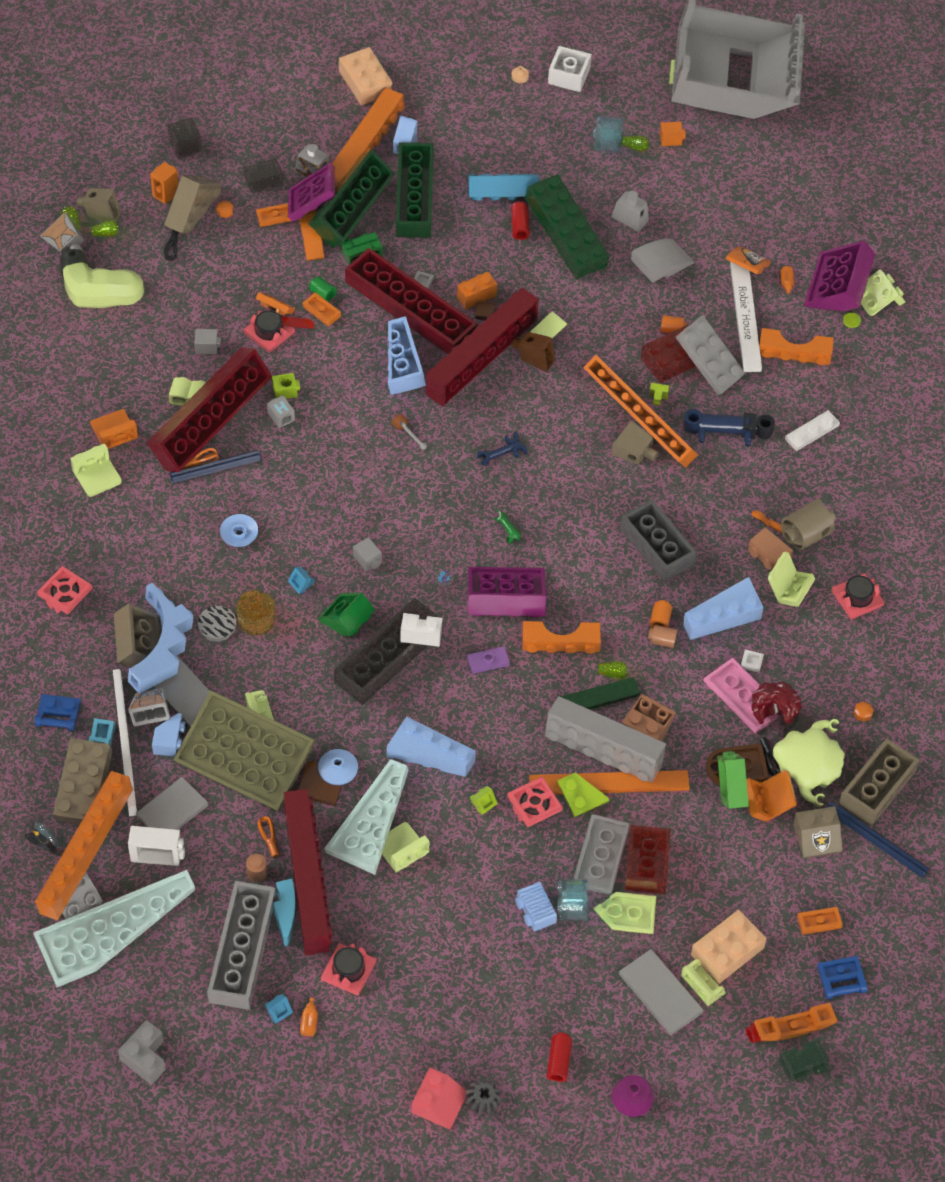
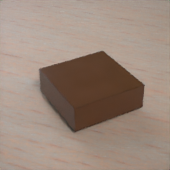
[475,301,495,320]

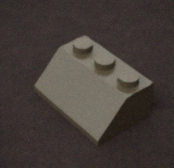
[114,604,160,668]

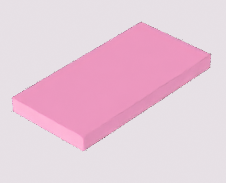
[703,658,781,734]

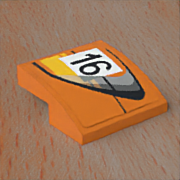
[726,246,771,274]

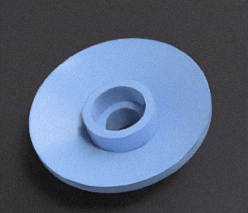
[220,514,258,547]
[318,749,358,785]

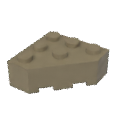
[164,175,222,233]

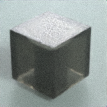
[167,117,202,159]

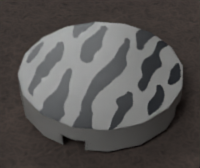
[198,606,237,642]

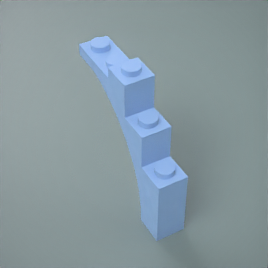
[128,583,193,694]

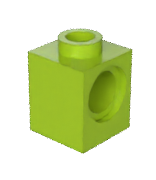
[272,373,300,399]

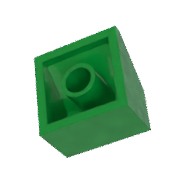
[318,593,375,636]

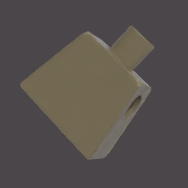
[77,188,121,224]
[611,421,659,465]

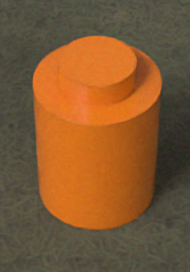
[660,315,687,335]
[649,600,673,629]

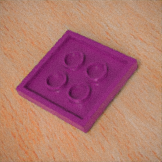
[288,162,335,222]

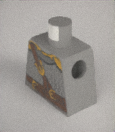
[295,144,330,177]

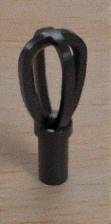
[164,229,179,261]
[760,737,780,776]

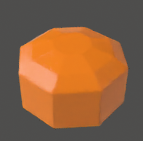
[216,201,234,218]
[853,701,874,722]

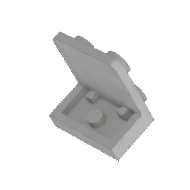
[62,873,103,919]

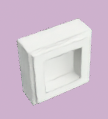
[741,650,764,673]

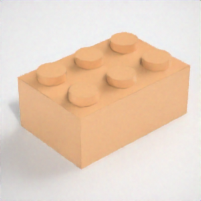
[339,47,392,106]
[691,909,767,984]

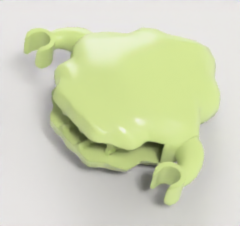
[773,719,845,807]

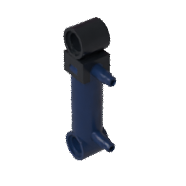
[683,409,775,447]

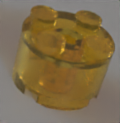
[236,590,276,636]

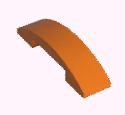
[298,210,324,261]
[754,1003,838,1041]

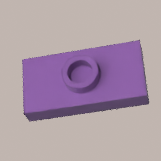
[467,646,510,674]

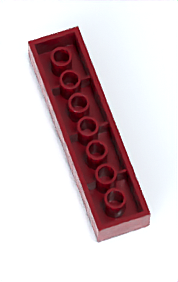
[345,248,478,354]
[426,287,539,407]
[147,347,272,473]
[283,789,333,955]

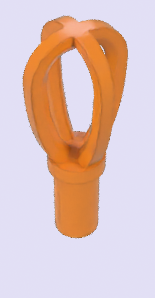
[182,448,218,470]
[258,816,280,858]

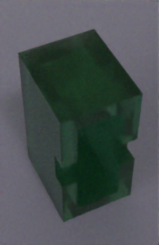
[779,1039,830,1083]

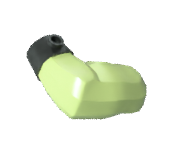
[59,249,144,308]

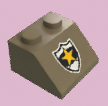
[793,806,842,858]

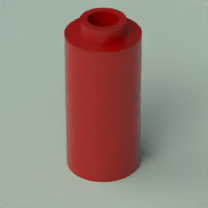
[511,201,530,240]
[546,1032,573,1082]

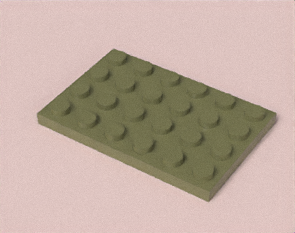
[173,690,316,812]

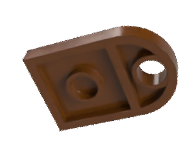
[706,743,769,785]

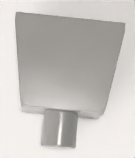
[611,191,649,232]

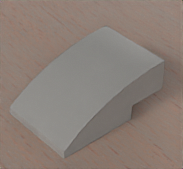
[631,239,694,283]

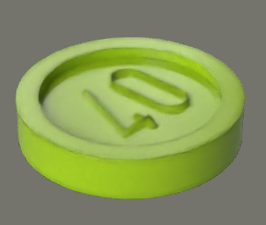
[843,313,861,328]

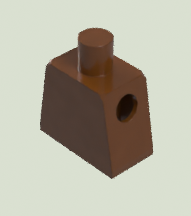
[512,332,555,372]

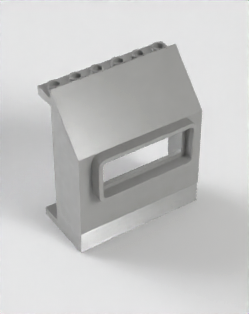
[671,0,805,119]

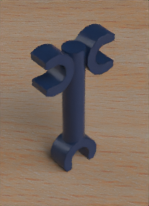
[477,432,527,466]

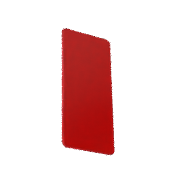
[282,317,314,329]

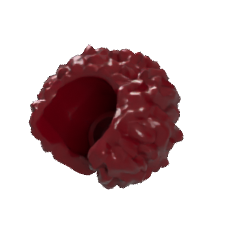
[751,681,802,724]

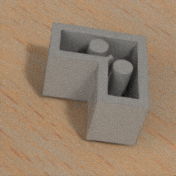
[118,1020,166,1085]

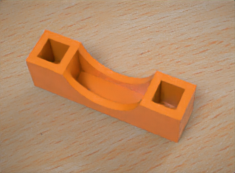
[759,328,834,365]
[522,621,601,654]

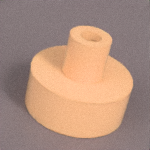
[512,66,529,83]

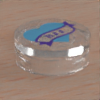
[435,569,454,589]

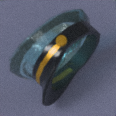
[25,820,61,853]

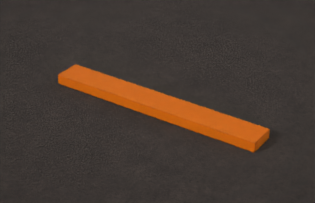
[529,770,690,794]

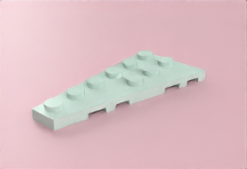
[324,759,409,875]

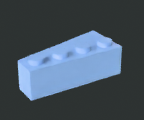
[388,316,426,395]
[683,577,763,640]
[387,716,476,777]

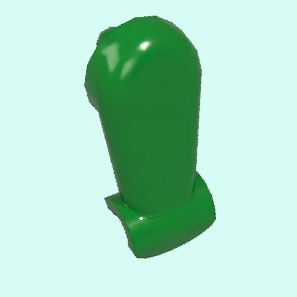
[493,510,522,544]

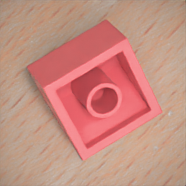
[412,1068,466,1129]

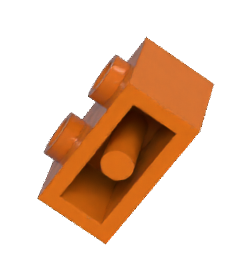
[150,162,179,205]
[457,272,497,310]

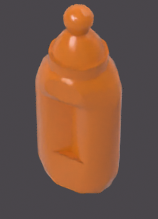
[780,266,795,294]
[300,997,318,1036]

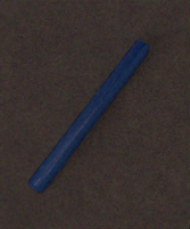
[826,802,929,878]

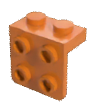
[746,770,797,821]

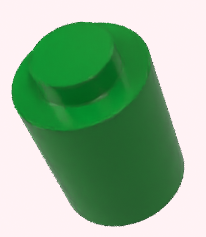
[309,276,337,302]

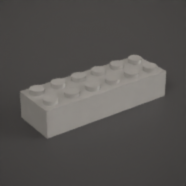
[545,696,666,783]
[207,881,276,1010]

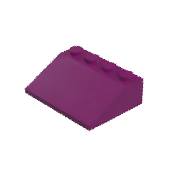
[804,240,875,311]
[468,566,546,617]

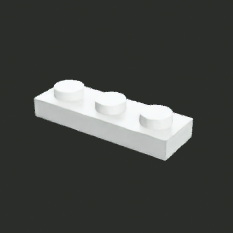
[785,410,840,451]

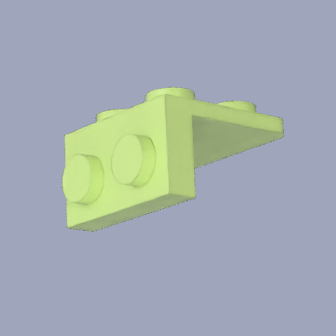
[861,269,905,316]
[70,443,122,497]
[768,552,815,607]
[382,822,429,873]

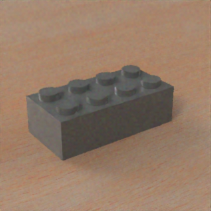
[620,500,697,582]

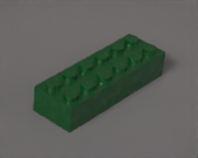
[396,142,434,238]
[308,149,396,248]
[525,174,610,279]

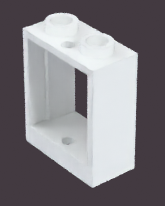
[128,826,185,866]

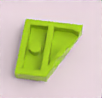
[557,772,609,818]

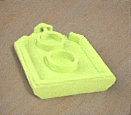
[594,892,656,934]

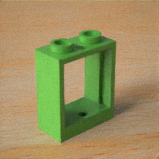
[717,751,749,809]

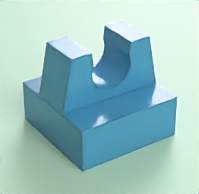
[288,566,315,594]
[264,994,293,1024]

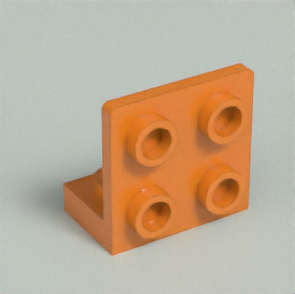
[90,409,138,449]

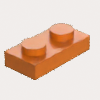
[256,203,291,227]
[256,292,295,316]
[303,293,341,327]
[797,907,843,935]

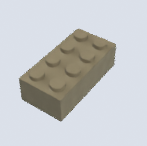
[53,738,113,824]
[839,738,920,826]

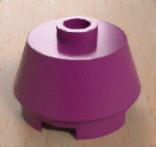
[612,1075,654,1117]

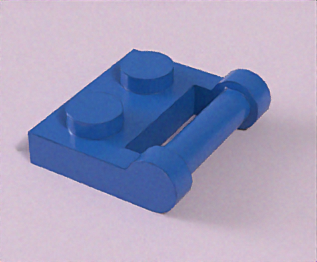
[35,694,81,731]
[817,956,867,1000]

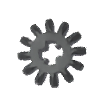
[465,1078,502,1116]

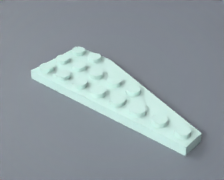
[34,870,195,987]

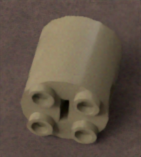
[781,498,836,551]

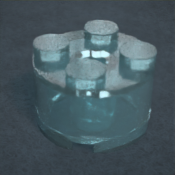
[593,115,624,152]
[558,879,589,921]

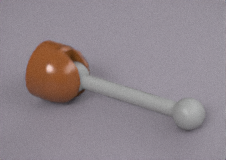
[391,413,427,450]

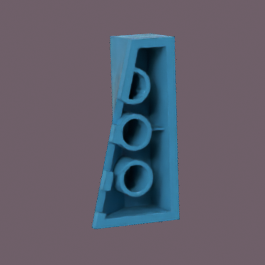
[468,173,539,200]

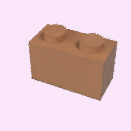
[748,527,793,570]

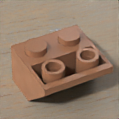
[622,694,676,741]

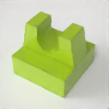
[649,383,669,406]
[470,786,498,815]

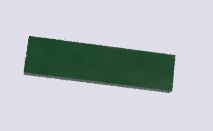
[561,677,640,710]

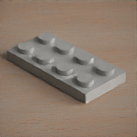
[675,315,745,395]

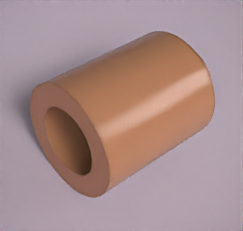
[648,625,677,648]
[246,854,267,882]

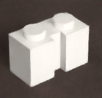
[401,613,442,647]

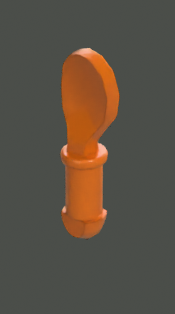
[751,510,782,533]

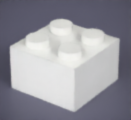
[548,46,591,92]

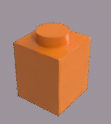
[659,122,686,146]

